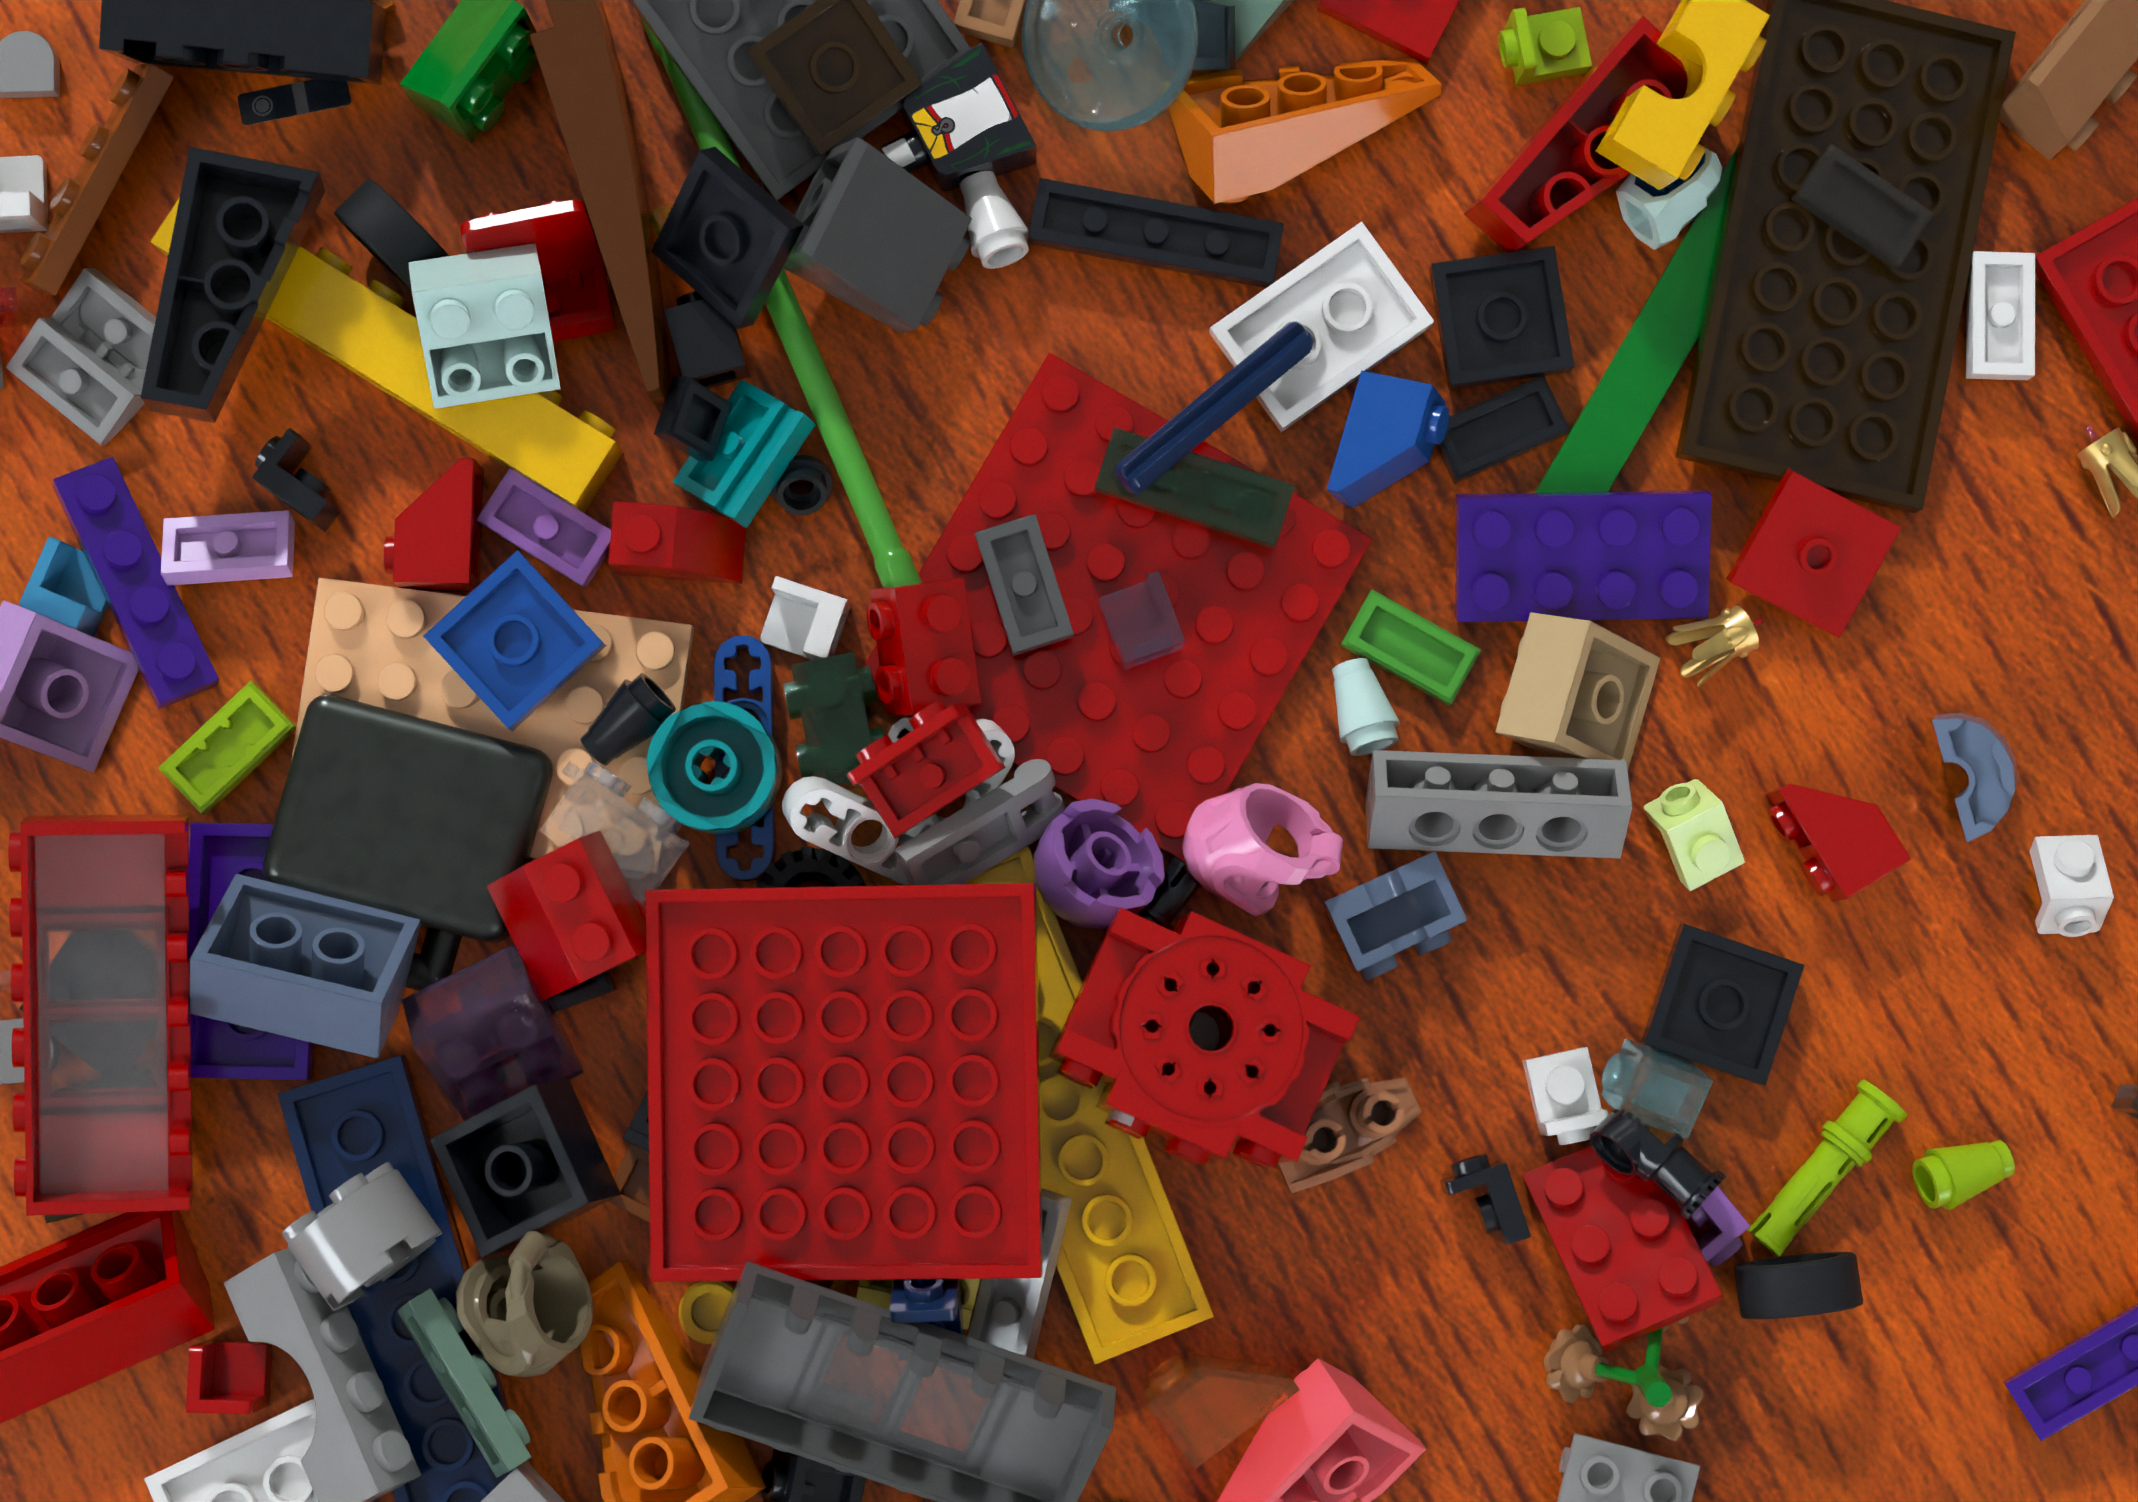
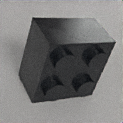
[430,1078,621,1257]

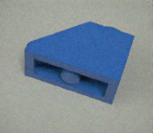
[1327,370,1449,508]

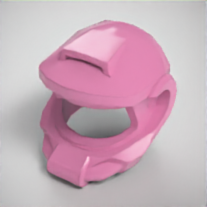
[1182,783,1343,917]

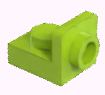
[1498,7,1592,86]

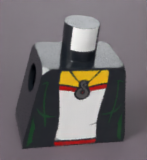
[880,43,1037,191]

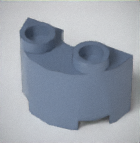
[1932,713,2018,842]
[1323,851,1467,982]

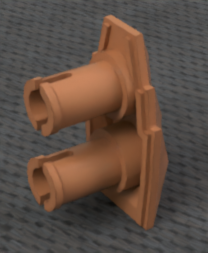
[1278,1077,1422,1193]

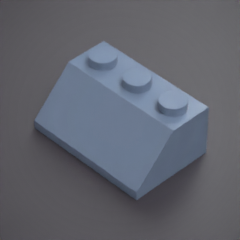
[190,874,421,1058]

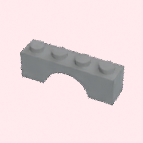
[224,1248,422,1502]

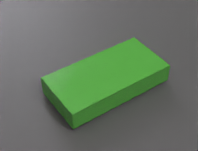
[1340,589,1481,706]

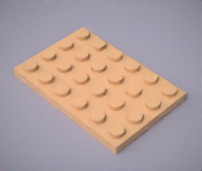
[291,578,694,875]

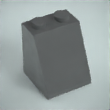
[783,137,972,333]

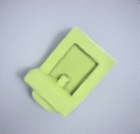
[1643,779,1746,891]

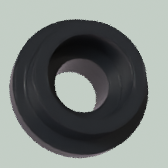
[771,455,833,515]

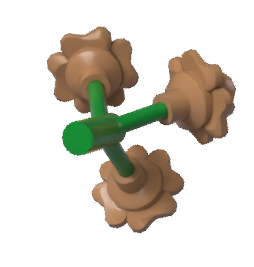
[1544,1316,1704,1441]

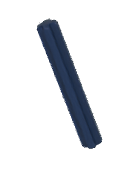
[1114,321,1314,494]

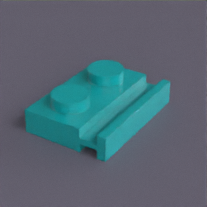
[672,379,816,528]

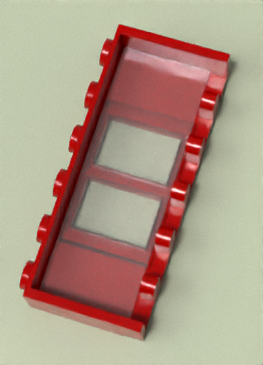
[8,814,193,1216]

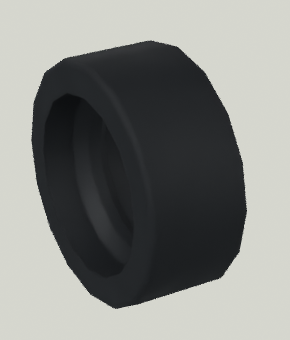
[334,179,449,292]
[1734,1252,1863,1319]

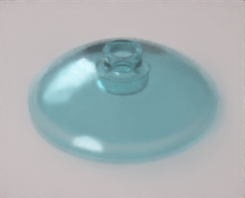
[1022,0,1198,131]

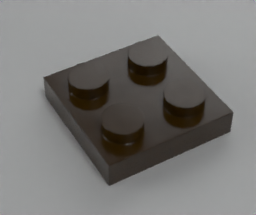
[746,0,923,156]

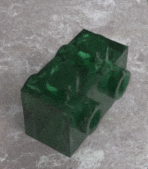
[783,652,885,790]

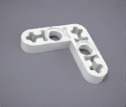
[782,718,1015,885]

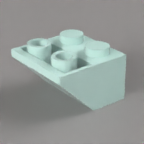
[408,243,561,409]

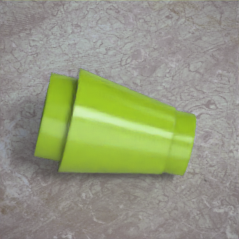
[1912,1140,2015,1210]

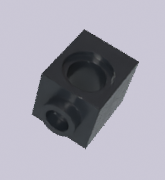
[664,291,750,389]

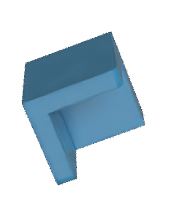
[18,536,109,637]

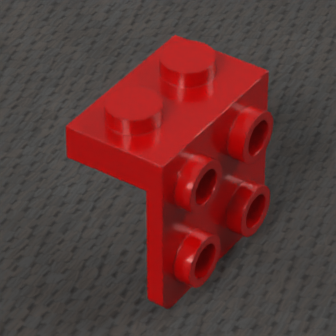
[460,200,617,342]

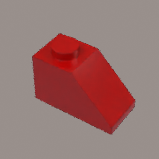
[384,458,484,592]
[608,501,747,584]

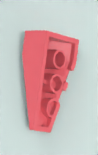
[1217,1358,1426,1502]

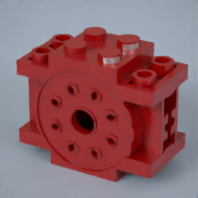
[1048,908,1360,1169]

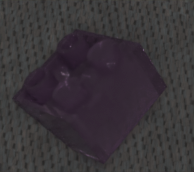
[401,944,584,1121]

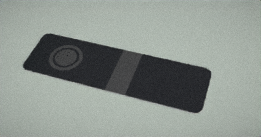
[238,79,351,125]

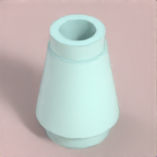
[1332,658,1401,756]

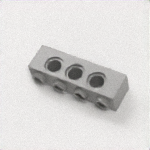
[1365,750,1632,859]

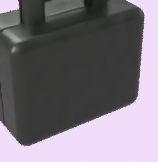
[262,694,553,994]

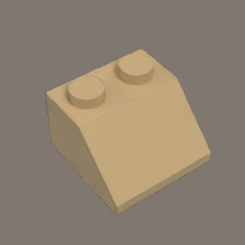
[1495,612,1660,769]

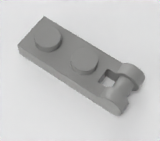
[895,759,1066,885]

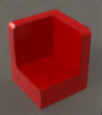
[186,1340,272,1414]

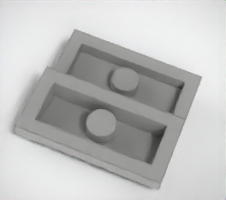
[5,268,156,445]

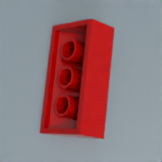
[0,1211,215,1423]

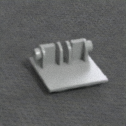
[1557,1433,1700,1502]

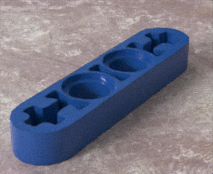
[714,635,775,882]

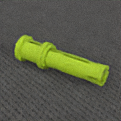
[1747,1079,1908,1257]

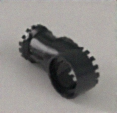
[1589,1108,1726,1219]

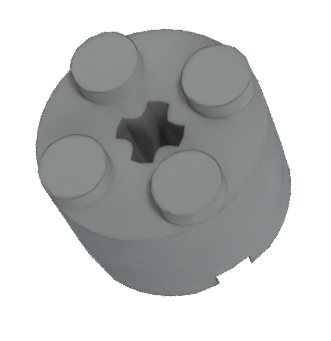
[281,1162,442,1311]

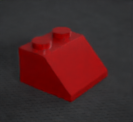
[486,830,646,1001]

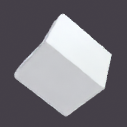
[0,155,48,233]
[760,576,850,666]

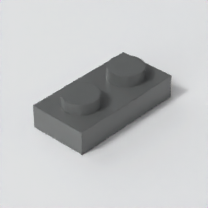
[975,514,1074,656]

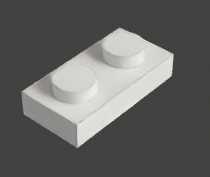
[1966,251,2035,380]

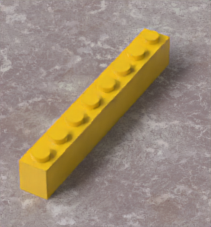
[150,197,623,513]

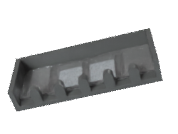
[688,1261,1116,1502]

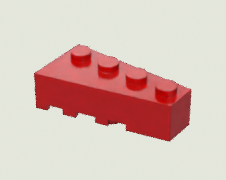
[1464,16,1735,253]

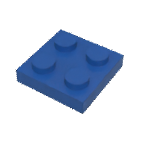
[423,550,606,731]

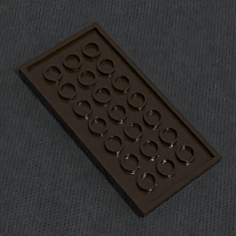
[1675,0,2016,513]

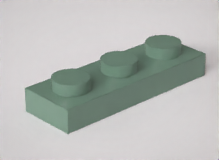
[397,1288,531,1478]

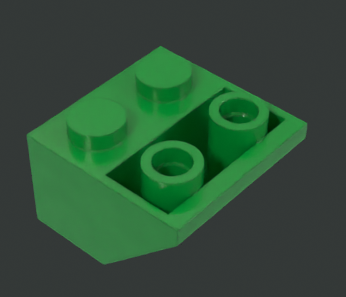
[400,0,539,143]

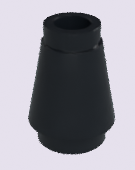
[580,673,676,766]

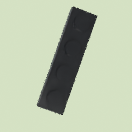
[1028,178,1284,288]

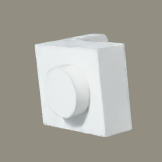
[2030,835,2114,937]

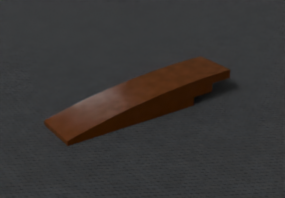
[530,0,671,414]

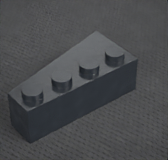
[99,0,386,85]
[141,147,326,423]

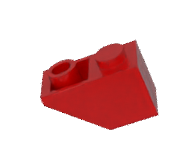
[1766,784,1911,902]

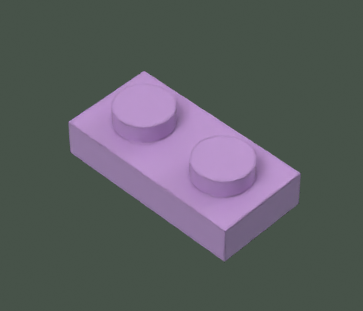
[161,510,295,586]

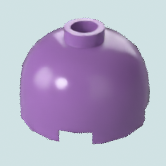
[1034,799,1165,930]

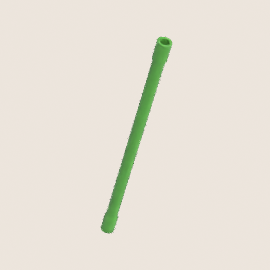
[637,11,922,587]

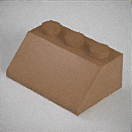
[1999,0,2138,161]

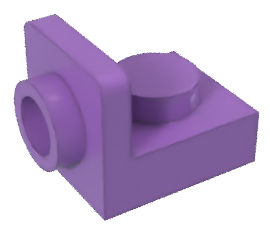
[1678,1186,1750,1266]

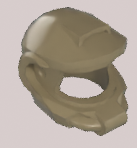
[456,1231,593,1377]

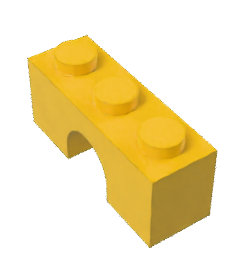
[1595,0,1770,190]

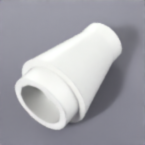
[960,171,1029,269]

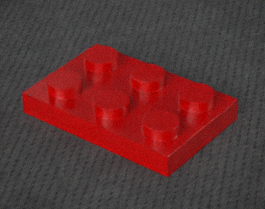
[1522,1145,1723,1353]

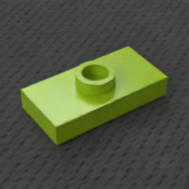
[158,680,297,815]

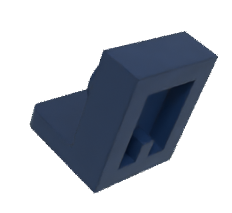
[890,1279,964,1359]

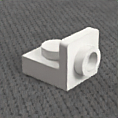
[1522,1047,1608,1145]

